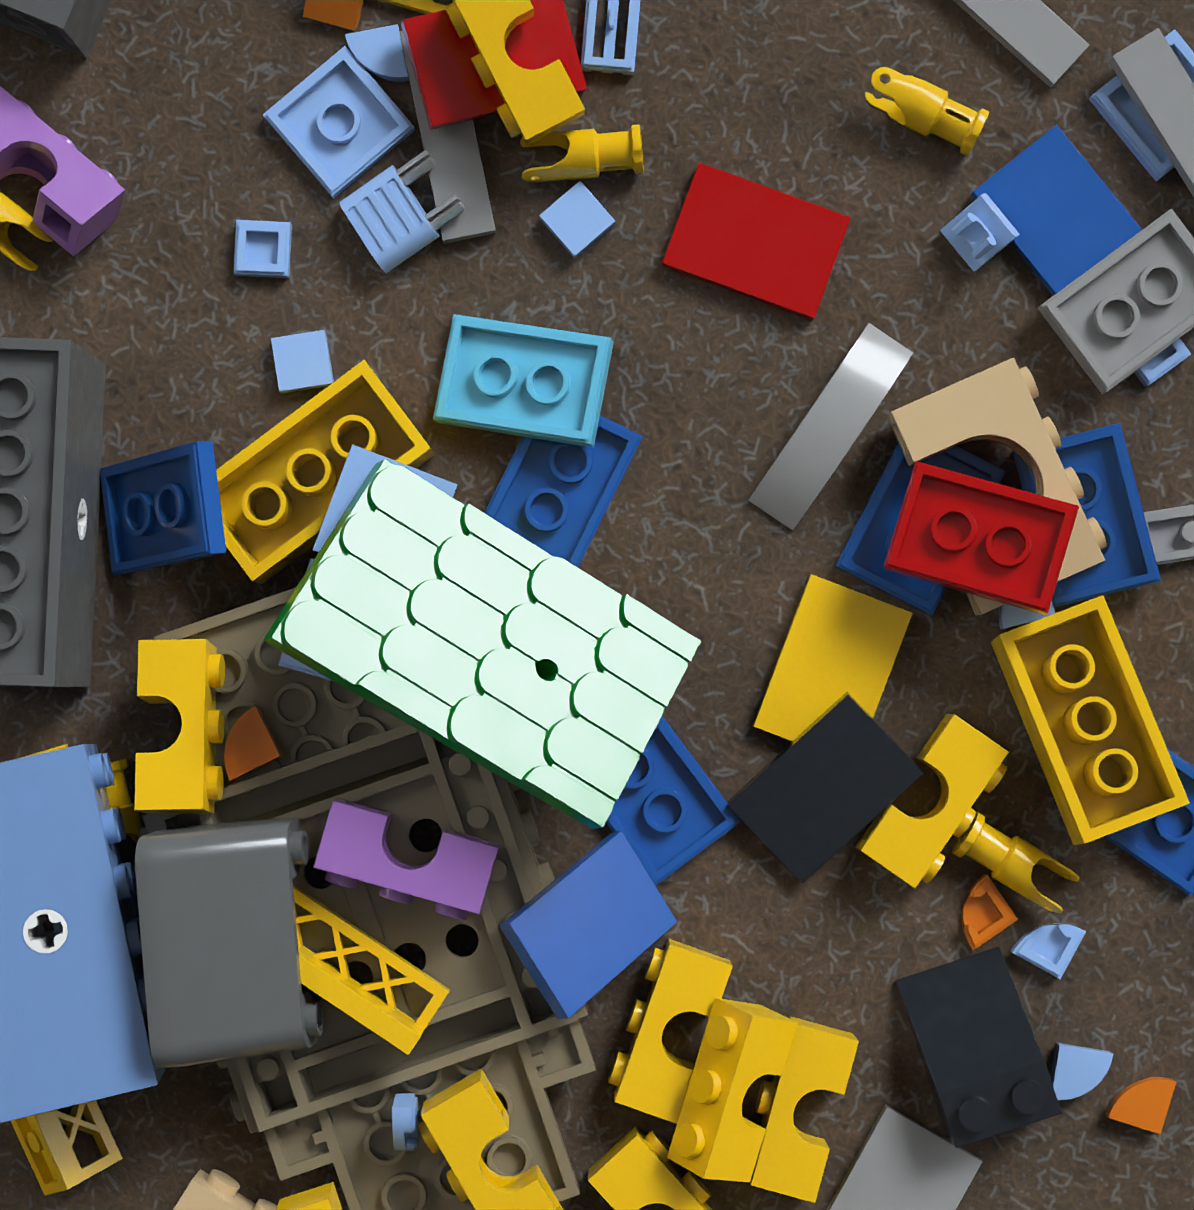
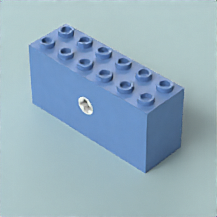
[0,744,166,1123]

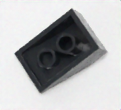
[895,947,1062,1148]

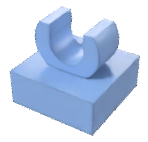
[940,193,1020,272]

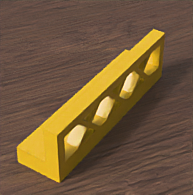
[293,885,450,1055]
[11,1100,123,1196]

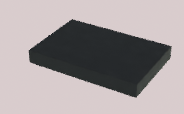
[728,692,924,883]

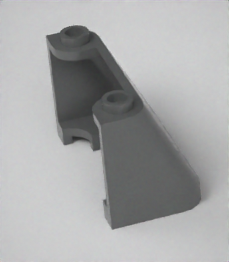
[135,817,324,1068]

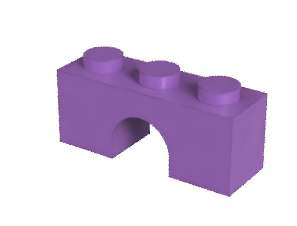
[0,86,125,256]
[314,798,500,920]

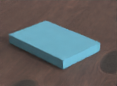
[433,314,614,448]

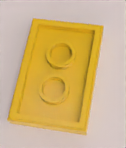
[753,574,913,741]

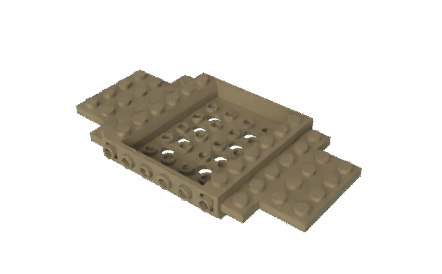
[140,588,596,1210]

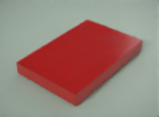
[401,0,587,130]
[662,162,851,321]
[884,461,1079,616]

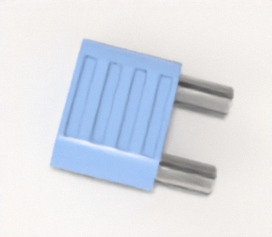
[339,150,465,273]

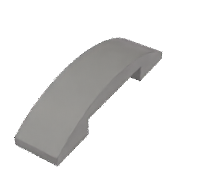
[748,323,913,531]

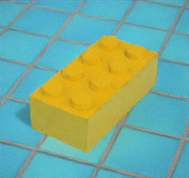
[216,360,435,584]
[991,595,1190,845]

